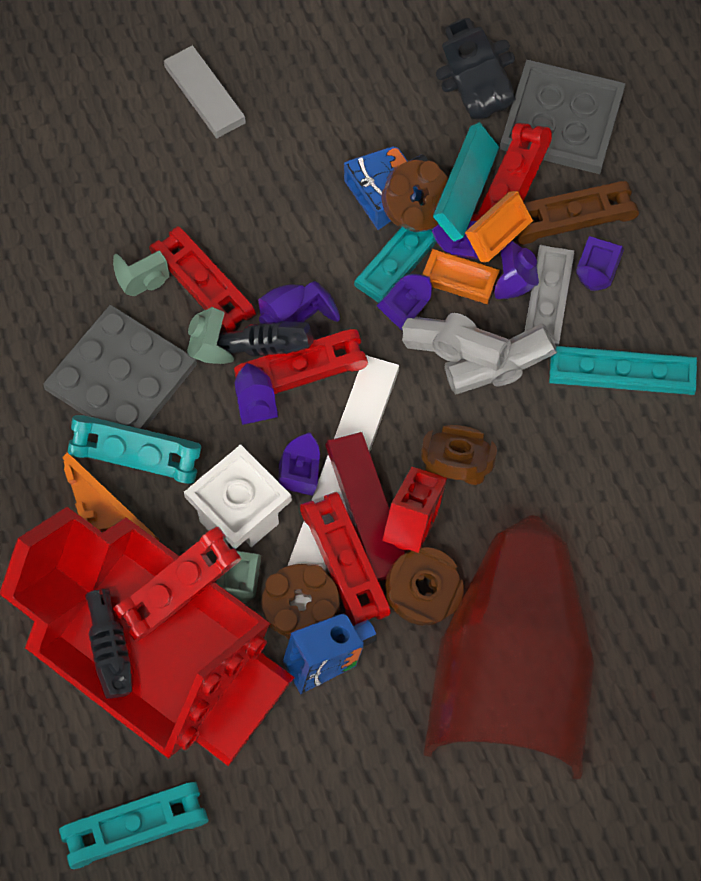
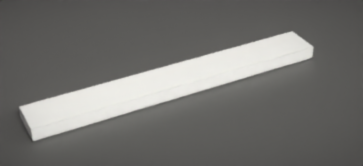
[288,356,399,611]

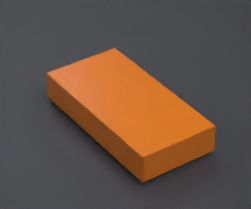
[465,191,533,262]
[422,249,500,304]

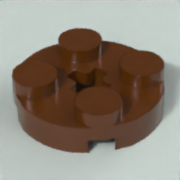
[381,160,448,232]
[421,425,497,485]
[385,547,464,626]
[262,564,339,639]

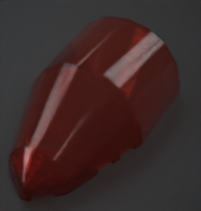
[424,515,594,780]

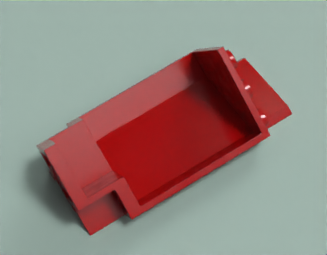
[0,507,295,766]

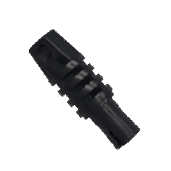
[216,321,314,357]
[85,589,132,699]

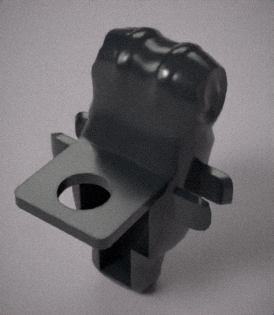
[436,18,516,120]

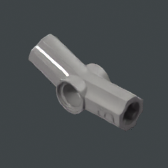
[402,313,511,371]
[445,323,557,395]

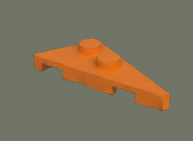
[62,452,160,541]

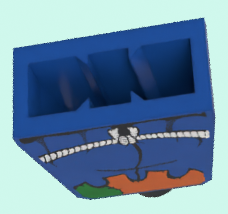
[344,146,429,230]
[283,614,377,694]

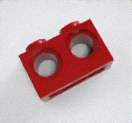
[382,467,447,553]

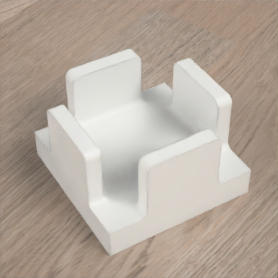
[184,445,292,549]

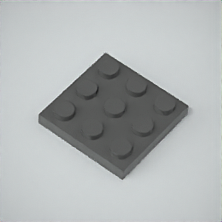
[500,59,626,174]
[43,305,197,430]

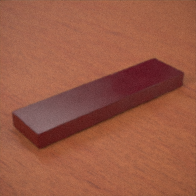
[325,432,405,582]

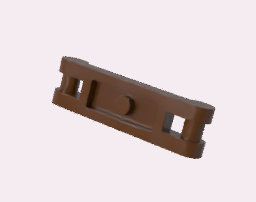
[517,181,639,245]

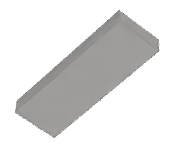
[164,45,246,139]
[524,245,574,346]

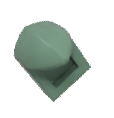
[113,250,170,296]
[187,307,234,364]
[216,551,262,603]

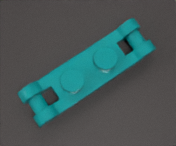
[67,415,201,483]
[59,782,209,869]

